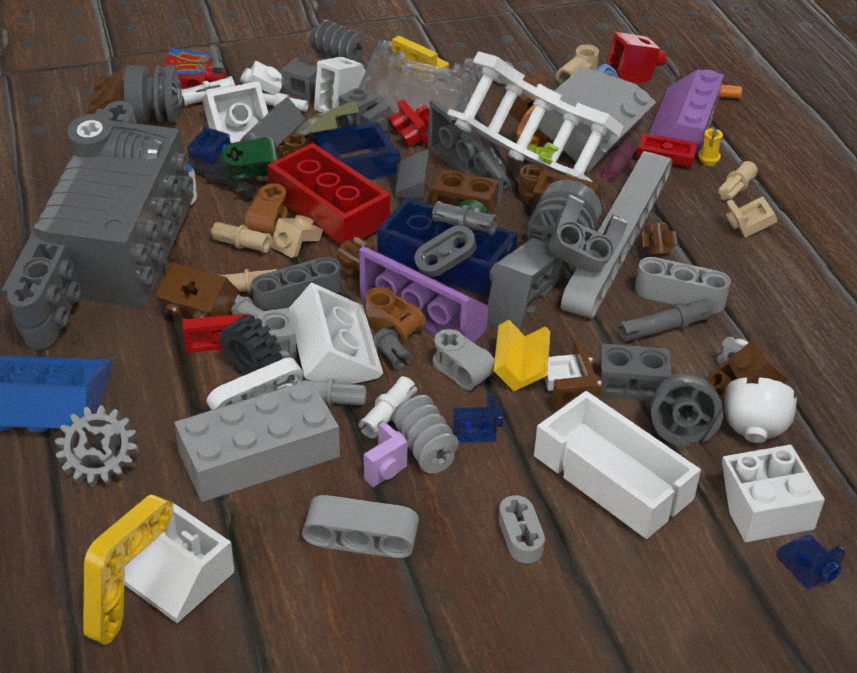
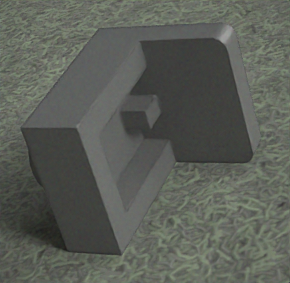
[339,87,376,135]
[361,99,391,143]

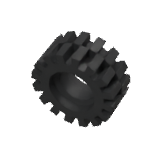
[219,314,282,376]

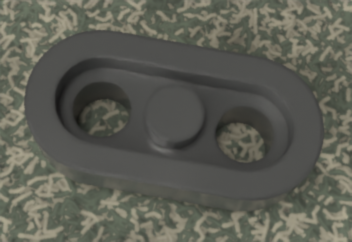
[415,225,476,277]

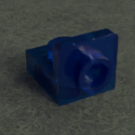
[187,127,231,163]
[452,393,503,443]
[777,532,846,589]

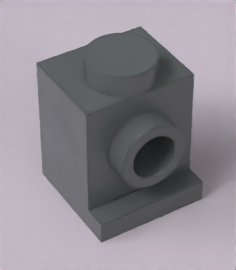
[281,58,317,101]

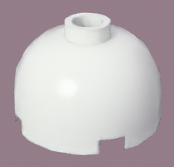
[724,378,797,443]

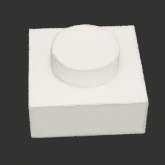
[544,355,582,391]

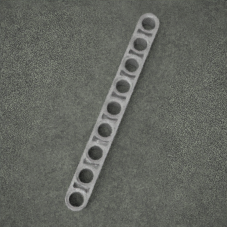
[561,151,672,319]

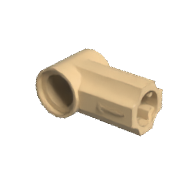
[556,45,599,85]

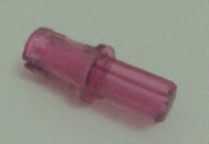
[601,139,637,182]

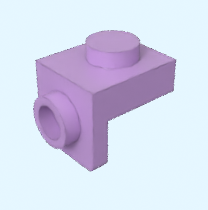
[364,422,408,487]

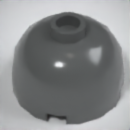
[650,373,723,447]

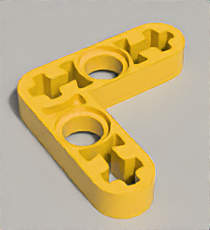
[83,495,174,645]

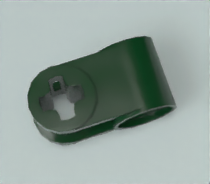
[222,137,279,181]

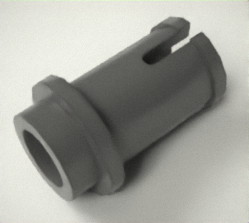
[374,328,413,370]

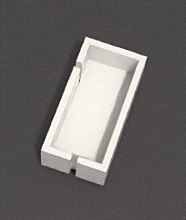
[534,391,701,539]

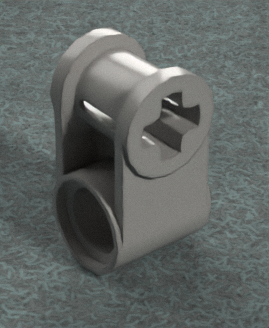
[433,329,495,391]

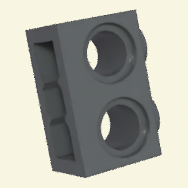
[598,344,672,400]

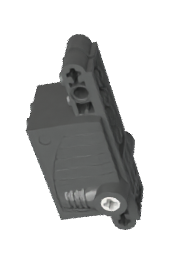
[2,101,194,350]

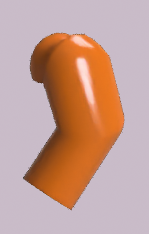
[719,85,742,99]

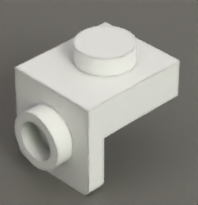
[240,61,282,95]

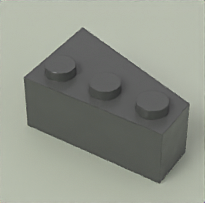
[487,238,564,332]

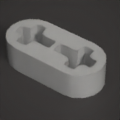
[499,495,545,563]

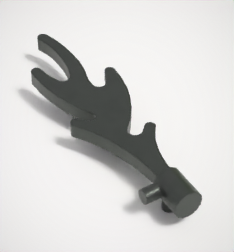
[186,152,256,199]

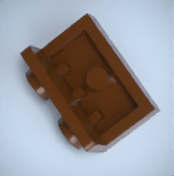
[86,70,124,114]

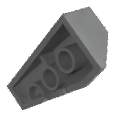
[428,99,504,202]

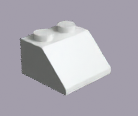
[202,81,268,147]

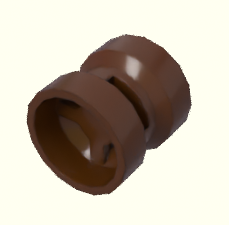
[518,164,548,204]

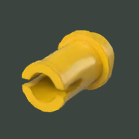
[698,129,723,166]

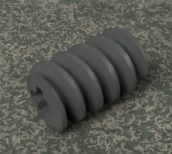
[309,20,365,63]

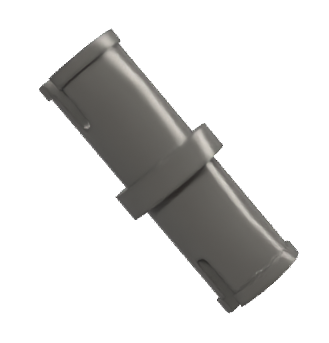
[432,201,498,235]

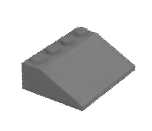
[526,66,656,173]

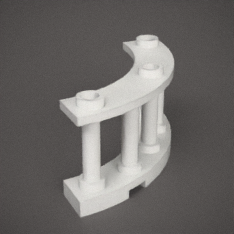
[447,52,624,182]

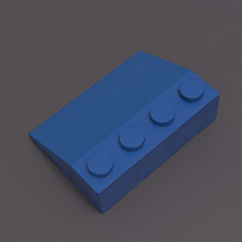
[0,355,112,432]

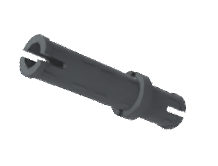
[617,298,714,343]

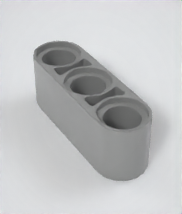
[635,257,731,313]
[302,495,419,558]

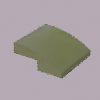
[290,101,359,138]

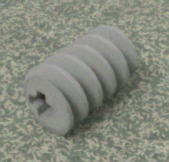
[391,395,459,473]

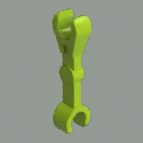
[527,142,559,165]

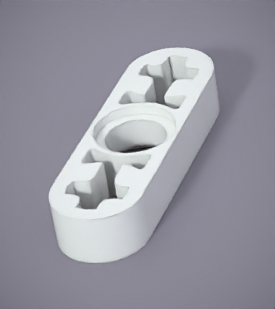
[207,358,304,410]

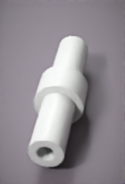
[263,93,308,111]

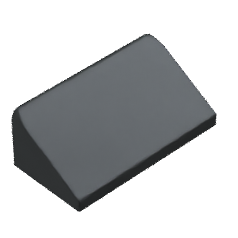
[395,149,429,199]

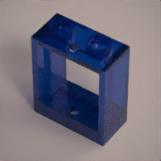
[314,121,401,181]

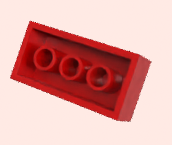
[267,143,391,245]

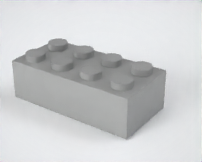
[174,380,340,502]

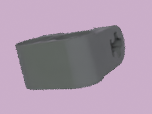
[549,194,628,273]

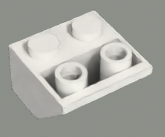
[721,445,825,542]
[124,503,234,623]

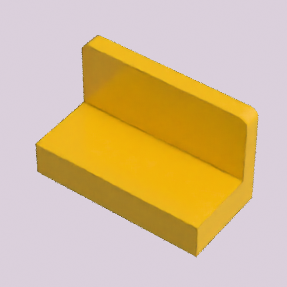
[392,36,449,80]
[493,320,550,391]

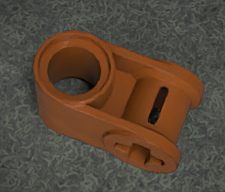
[245,183,288,237]
[365,287,426,344]

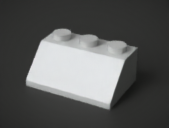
[289,282,383,384]

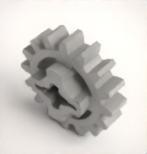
[55,405,139,487]

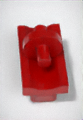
[388,99,429,148]

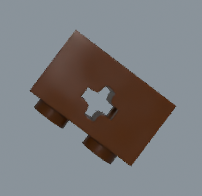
[156,262,239,319]

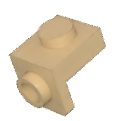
[726,196,778,238]
[271,215,323,258]

